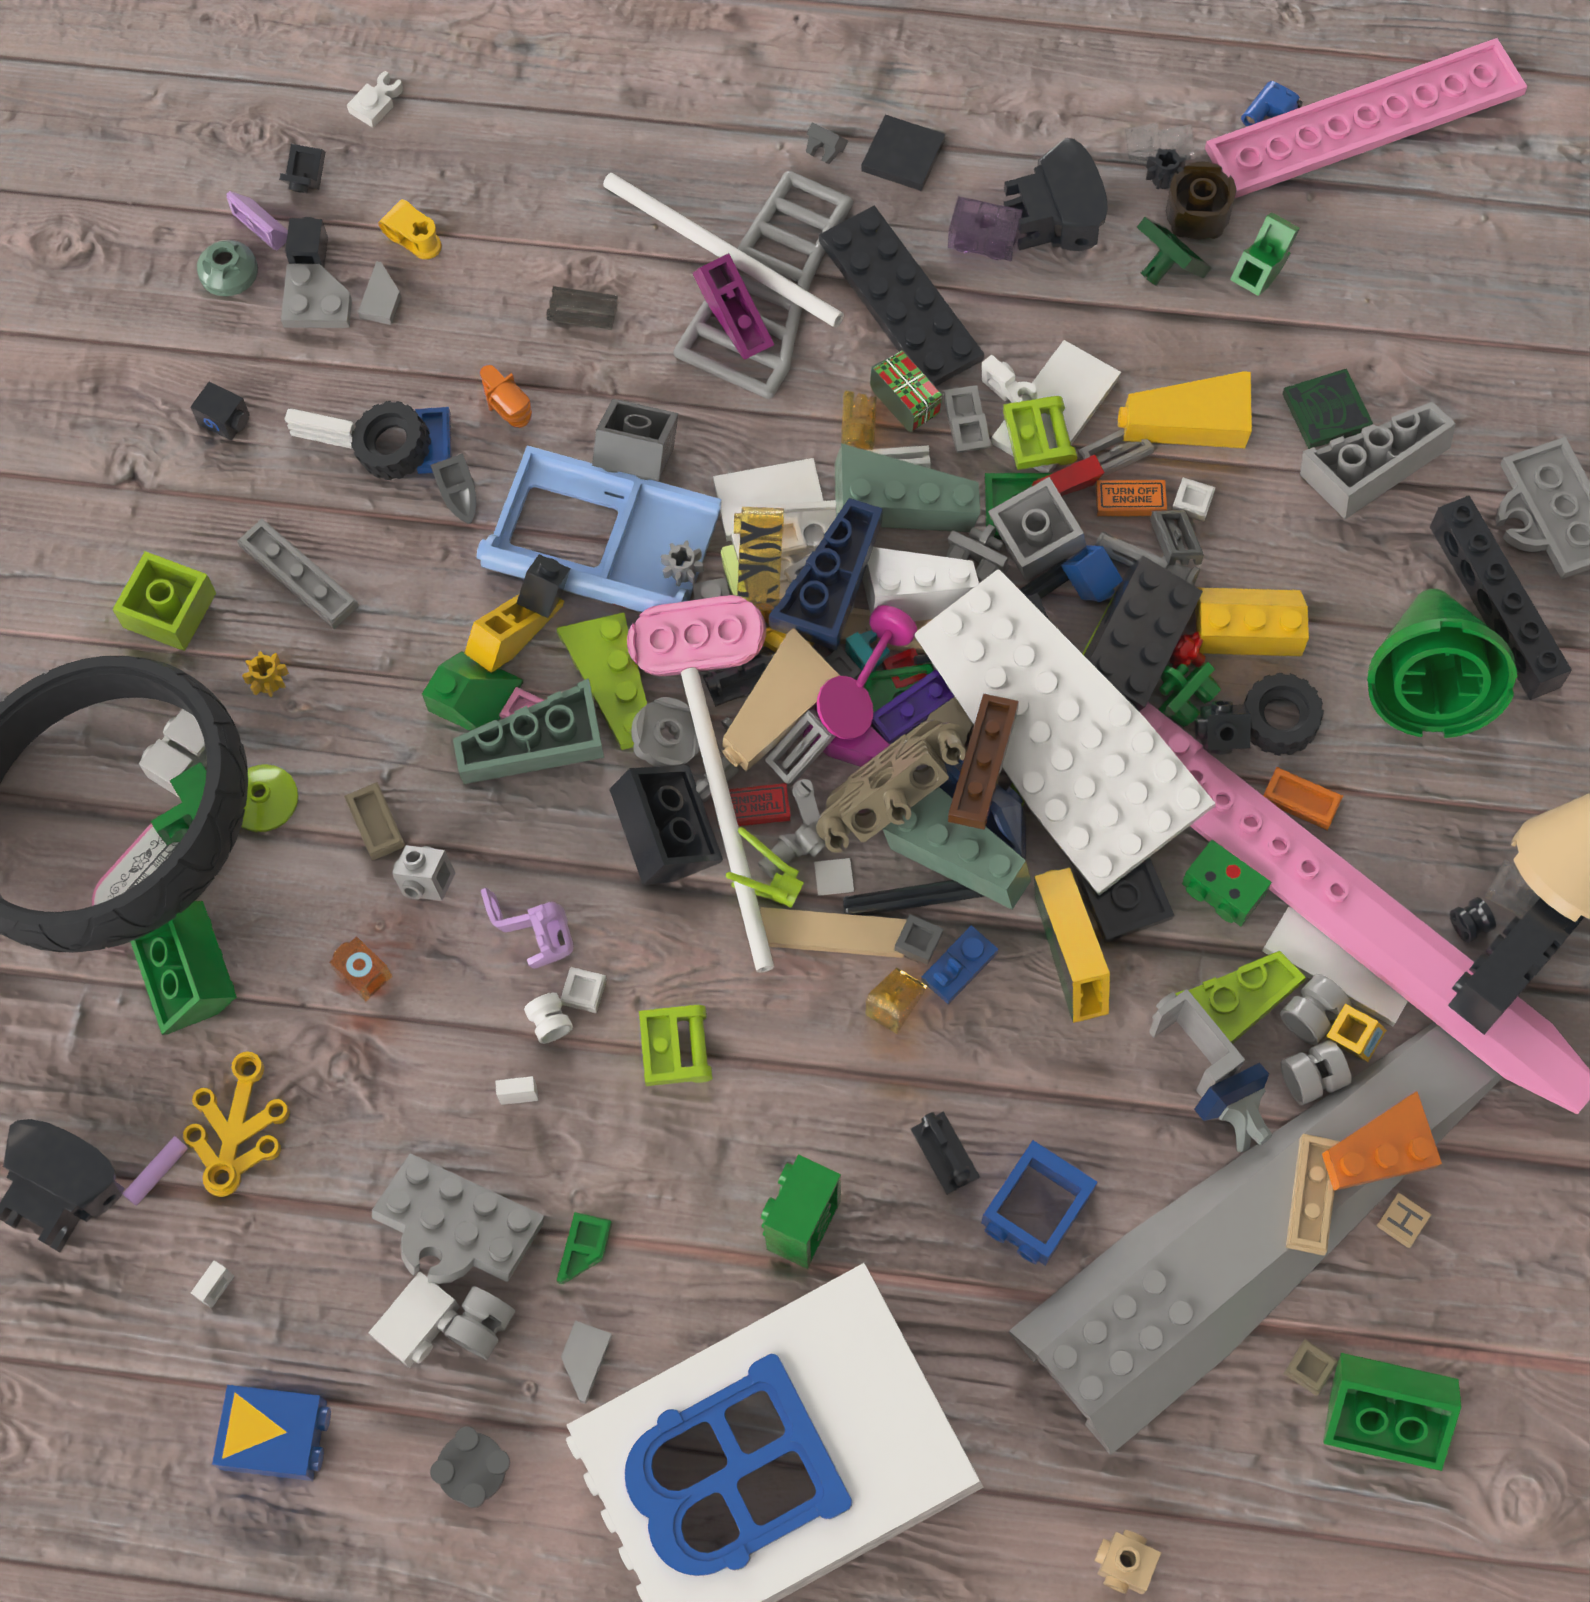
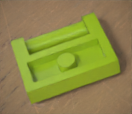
[1003,396,1078,470]
[639,1005,713,1086]

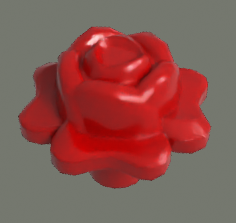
[1170,632,1206,669]

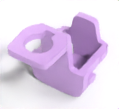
[481,888,573,969]

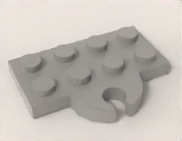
[1496,437,1590,579]
[372,1153,545,1284]

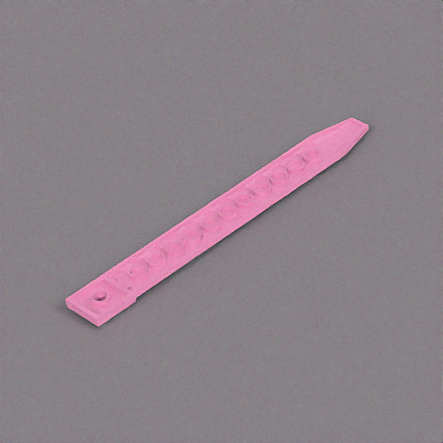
[1140,702,1590,1114]

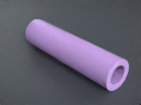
[122,1136,189,1206]

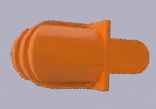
[480,365,532,428]

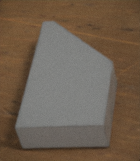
[358,261,401,325]
[561,1320,612,1404]

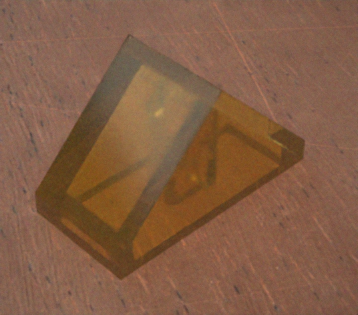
[865,967,927,1034]

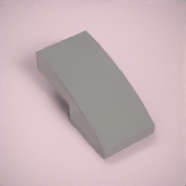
[943,385,991,453]

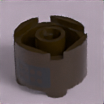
[1165,161,1237,240]

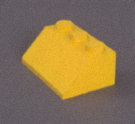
[1195,587,1309,656]

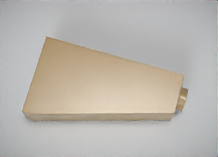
[722,628,840,772]

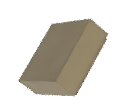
[1283,1339,1338,1396]

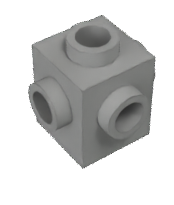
[392,845,455,901]

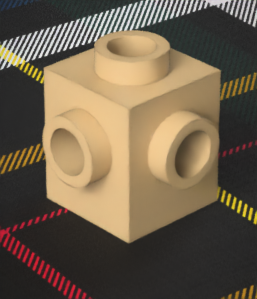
[1094,1530,1161,1594]

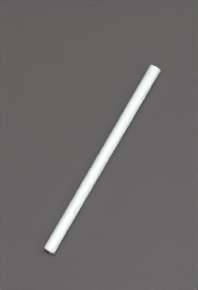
[603,173,844,328]
[681,667,774,973]

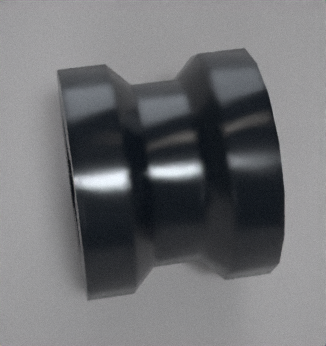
[1449,897,1496,943]

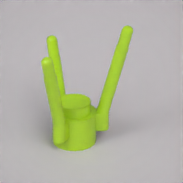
[726,827,804,908]

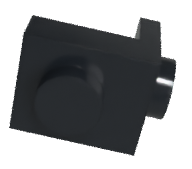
[279,144,326,194]

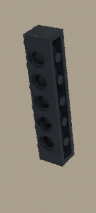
[1430,495,1572,700]

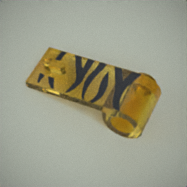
[734,506,784,611]

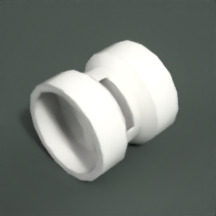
[524,993,573,1044]

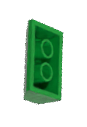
[131,901,237,1035]
[1323,1353,1462,1471]

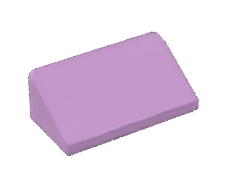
[226,191,288,251]

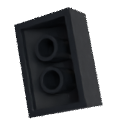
[609,765,723,885]

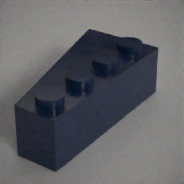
[769,498,883,650]

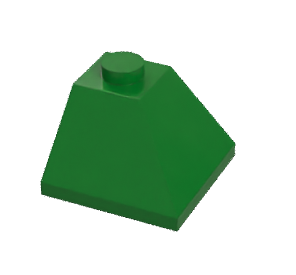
[422,651,523,731]

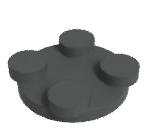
[430,1426,510,1508]

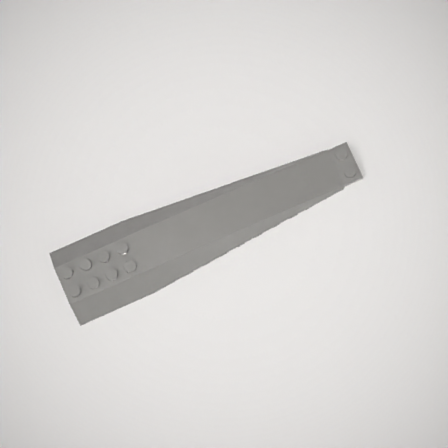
[1009,1022,1503,1455]

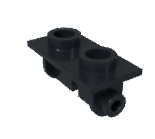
[702,651,773,707]
[910,1111,980,1195]

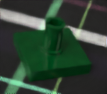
[1137,217,1212,286]

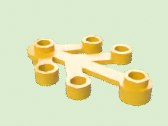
[183,1051,290,1197]

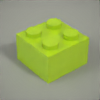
[112,551,216,651]

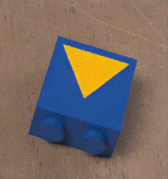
[212,1385,331,1481]

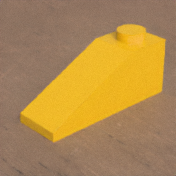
[464,594,564,673]

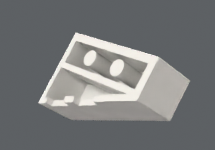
[862,547,979,621]

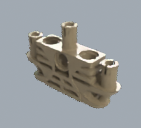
[816,720,967,853]

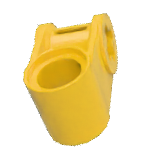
[378,199,442,260]

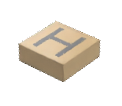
[1376,1192,1432,1248]

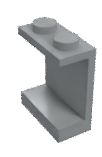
[1149,989,1245,1097]

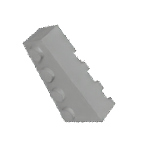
[1300,402,1456,519]

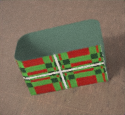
[870,351,942,432]

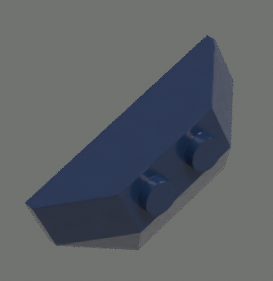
[939,760,1026,860]

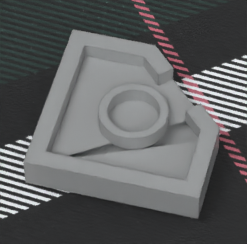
[281,264,352,328]

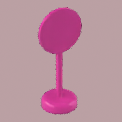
[817,605,917,739]

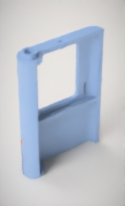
[477,445,721,613]

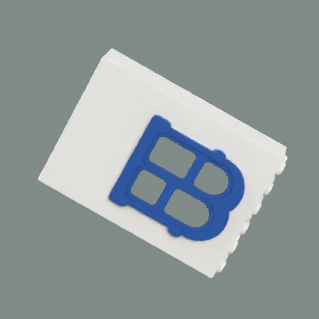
[566,1263,984,1602]

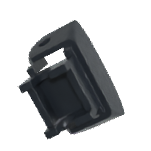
[1003,138,1108,251]
[0,1119,125,1252]

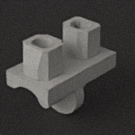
[946,524,1010,582]

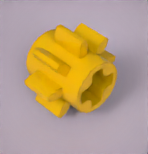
[242,651,289,697]

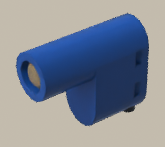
[1241,81,1303,127]

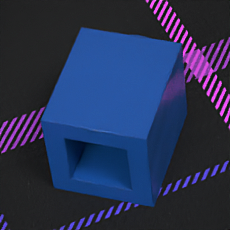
[1061,545,1123,602]

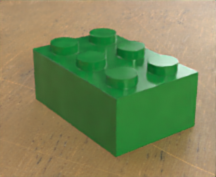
[760,1154,841,1269]

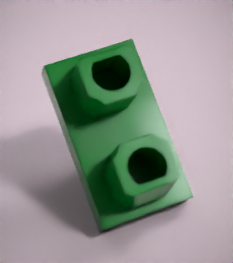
[1158,662,1221,727]

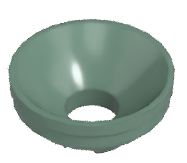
[197,240,258,296]

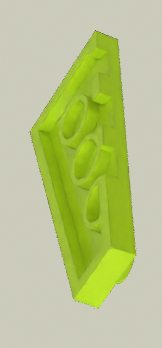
[556,612,647,750]

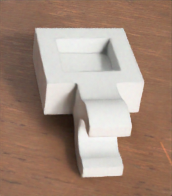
[982,354,1037,403]

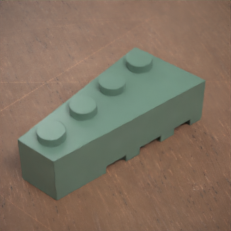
[835,443,980,532]
[453,678,604,784]
[883,787,1031,910]

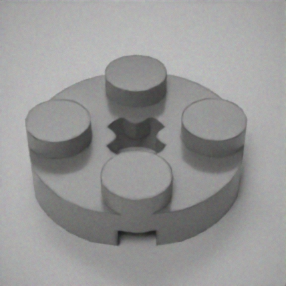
[631,697,700,767]

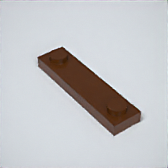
[948,693,1019,830]

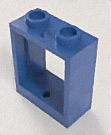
[981,1140,1098,1266]

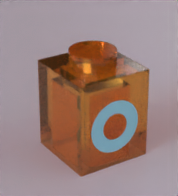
[330,936,393,1002]

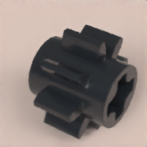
[1146,148,1186,189]

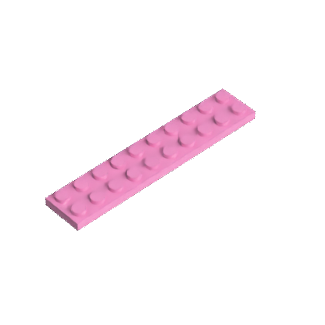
[1205,38,1527,198]

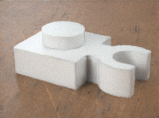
[347,71,403,128]

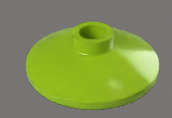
[241,764,298,832]

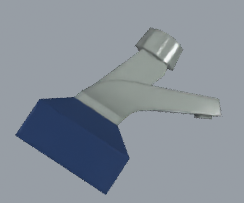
[1194,1062,1272,1152]

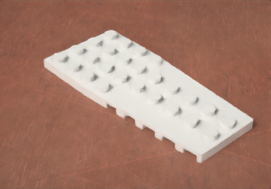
[915,570,1216,895]

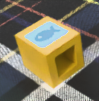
[1327,1004,1387,1062]

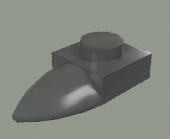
[430,453,476,524]

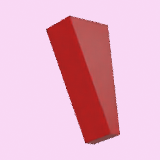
[1032,455,1105,496]

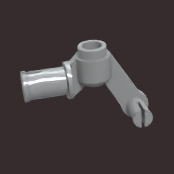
[757,779,826,879]

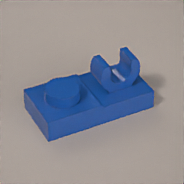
[921,925,998,1004]

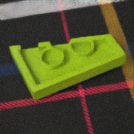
[1175,951,1306,1044]

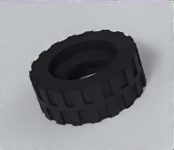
[351,401,431,480]
[1243,673,1324,756]

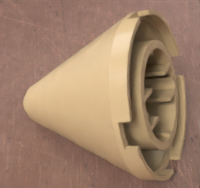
[1511,793,1590,922]

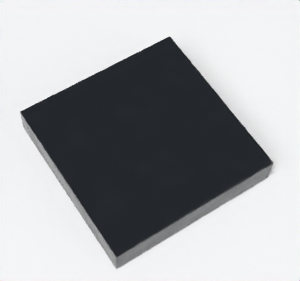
[861,114,945,191]

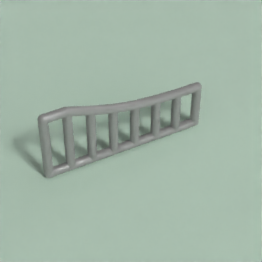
[673,171,853,399]

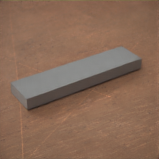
[237,519,359,629]

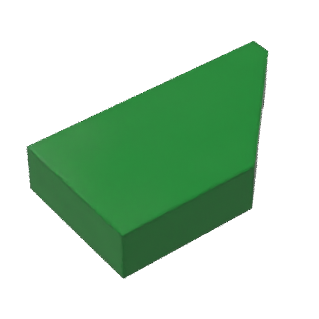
[556,1212,612,1284]

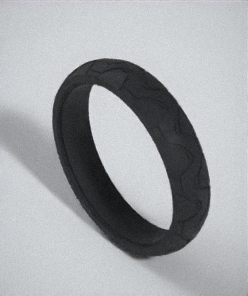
[0,656,248,953]

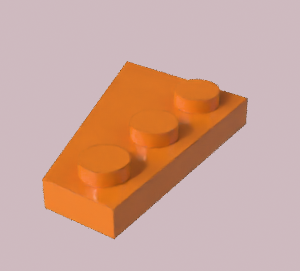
[1322,1091,1442,1191]

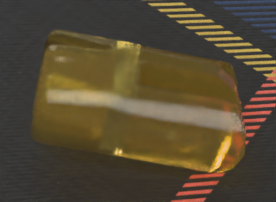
[841,391,877,450]

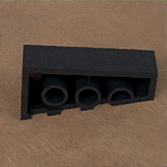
[1448,897,1584,1035]

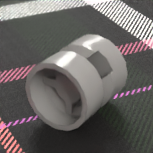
[1280,974,1352,1045]
[1280,1040,1351,1105]
[444,1286,516,1360]

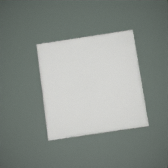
[814,858,854,896]

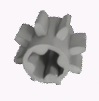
[661,541,704,586]

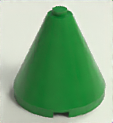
[1367,589,1517,738]

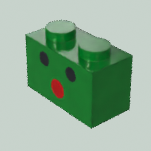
[1182,840,1272,927]

